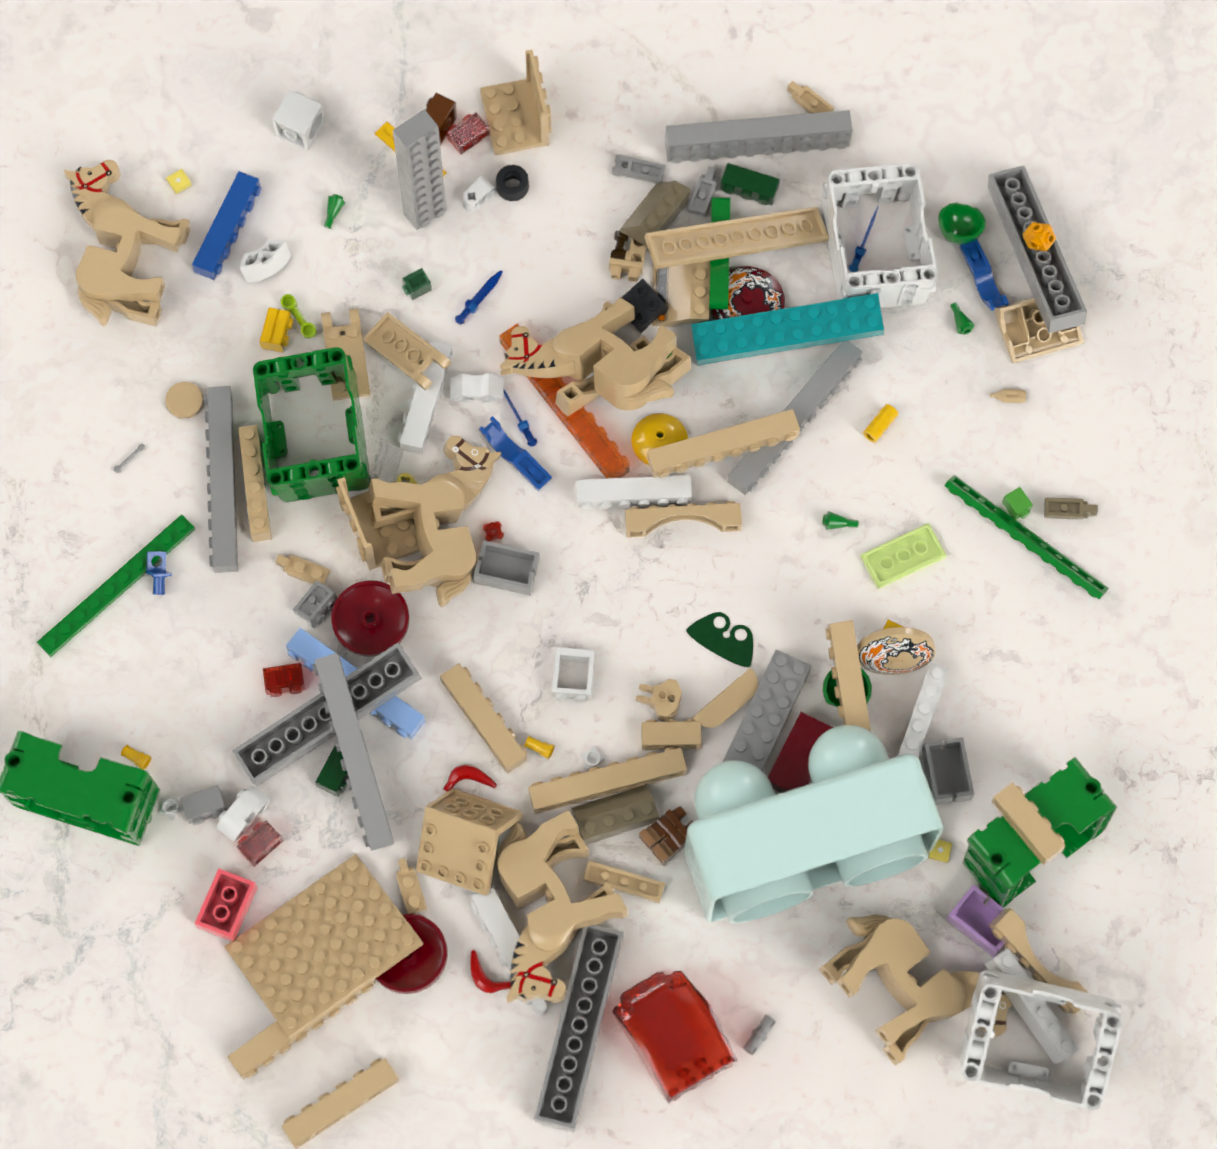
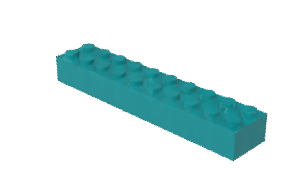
[691,293,884,366]

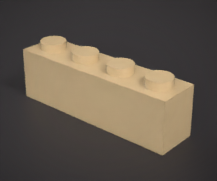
[992,782,1065,865]

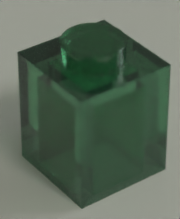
[401,268,432,300]

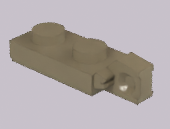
[1044,498,1098,519]

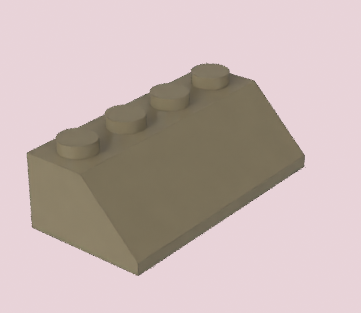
[620,181,691,247]
[571,784,659,845]

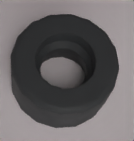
[496,165,529,201]

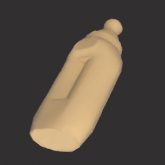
[990,389,1026,403]

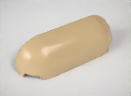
[693,668,758,728]

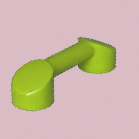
[280,294,317,339]

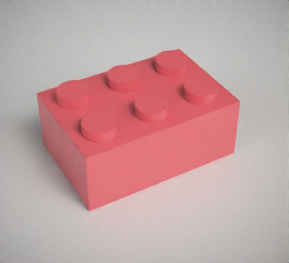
[194,868,258,942]

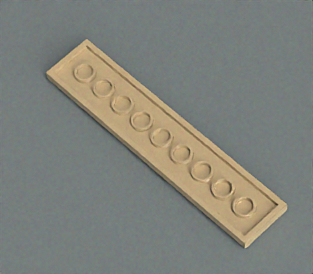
[644,206,829,269]

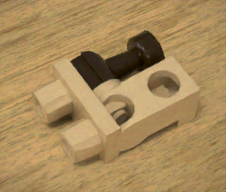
[609,230,648,282]

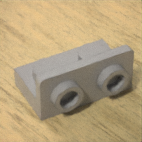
[293,580,337,628]

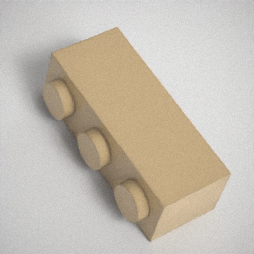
[641,719,701,750]

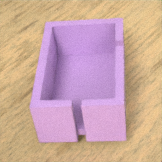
[946,885,1005,957]

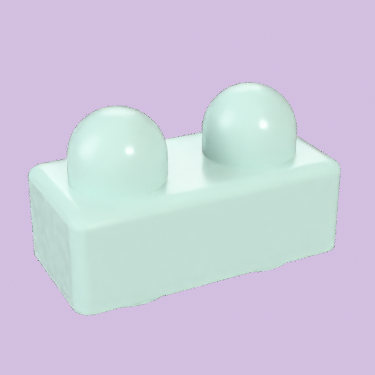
[684,725,944,923]

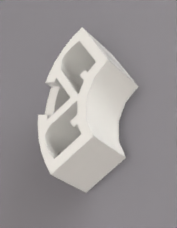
[240,240,291,282]
[450,372,504,403]
[216,785,270,842]

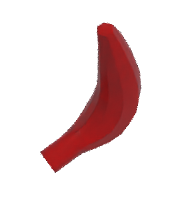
[443,764,497,792]
[470,950,511,993]

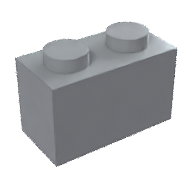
[180,785,227,825]

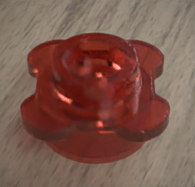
[483,521,504,542]

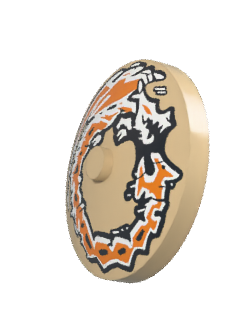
[857,627,936,675]

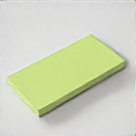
[860,523,947,589]

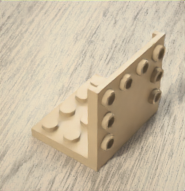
[480,50,551,156]
[336,477,420,571]
[416,788,523,896]

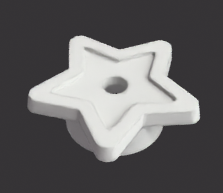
[581,746,606,770]
[158,796,184,821]

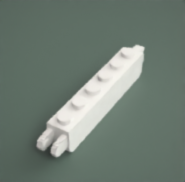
[470,888,547,1015]

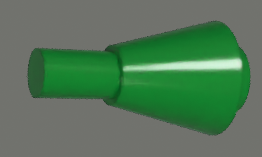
[324,194,346,229]
[950,302,974,335]
[822,511,859,530]

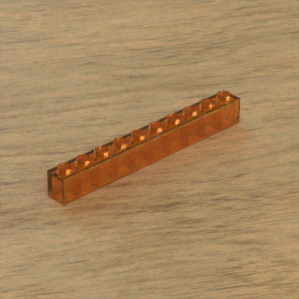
[499,323,630,479]

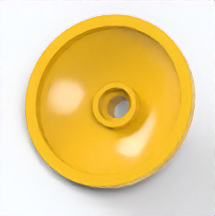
[631,413,688,465]

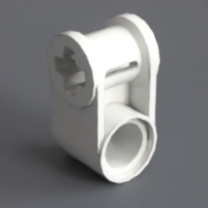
[463,176,496,212]

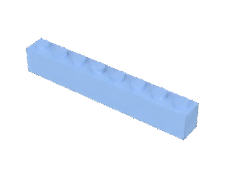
[286,628,426,740]

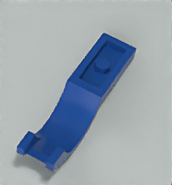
[960,239,1009,311]
[479,416,552,491]

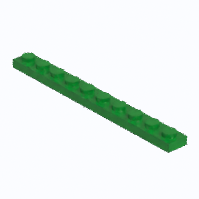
[944,475,1109,600]
[37,514,196,657]

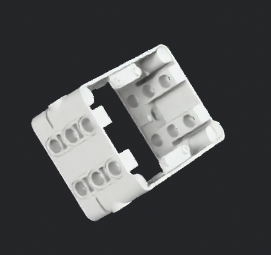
[821,163,938,308]
[959,970,1122,1110]

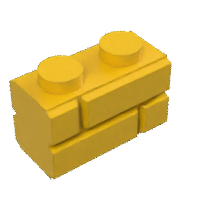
[259,307,294,352]

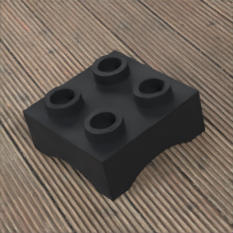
[621,278,669,333]

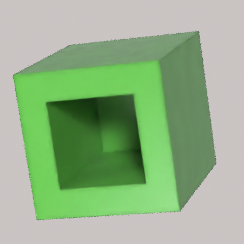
[1002,487,1033,520]

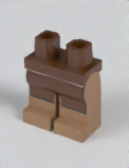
[639,806,693,866]

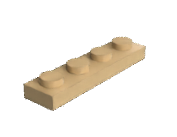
[583,861,665,904]

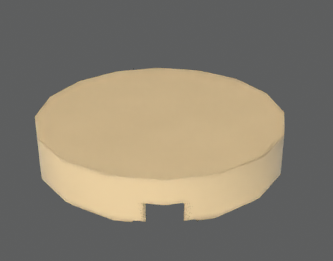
[165,382,203,419]

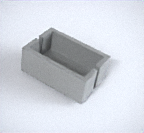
[474,540,540,596]
[922,737,974,805]

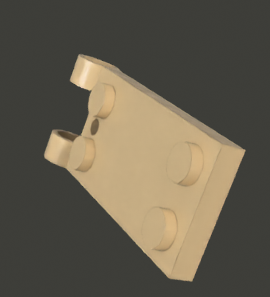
[321,308,371,401]
[363,312,452,391]

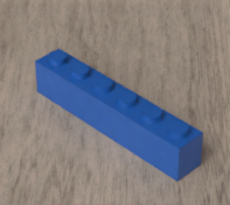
[192,171,262,280]

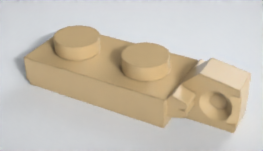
[787,81,834,113]
[275,554,330,585]
[396,858,427,914]

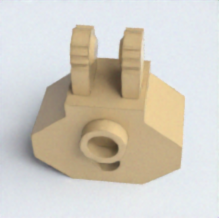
[635,679,682,722]

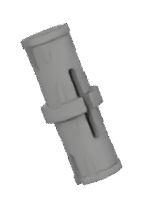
[743,1014,776,1055]

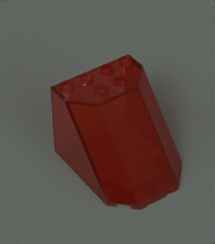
[612,971,738,1103]

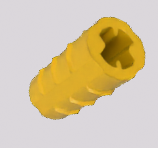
[863,404,899,443]

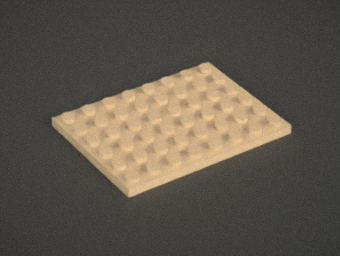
[224,854,423,1039]

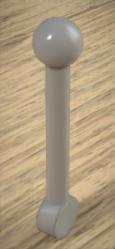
[114,443,145,473]

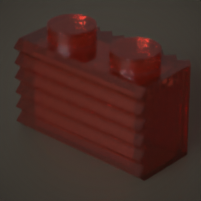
[447,112,490,155]
[262,663,306,697]
[237,820,284,867]

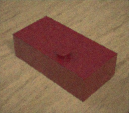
[768,712,834,793]

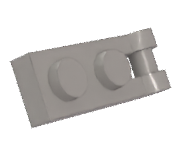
[611,155,666,184]

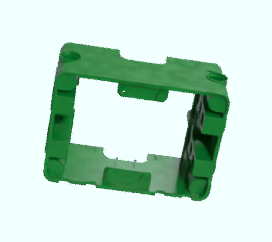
[253,347,371,502]
[0,731,160,846]
[962,757,1117,908]

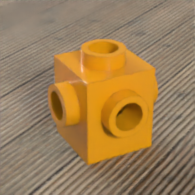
[1022,222,1056,251]

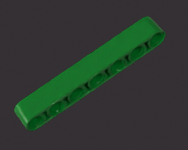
[709,197,730,310]

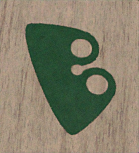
[686,612,753,667]

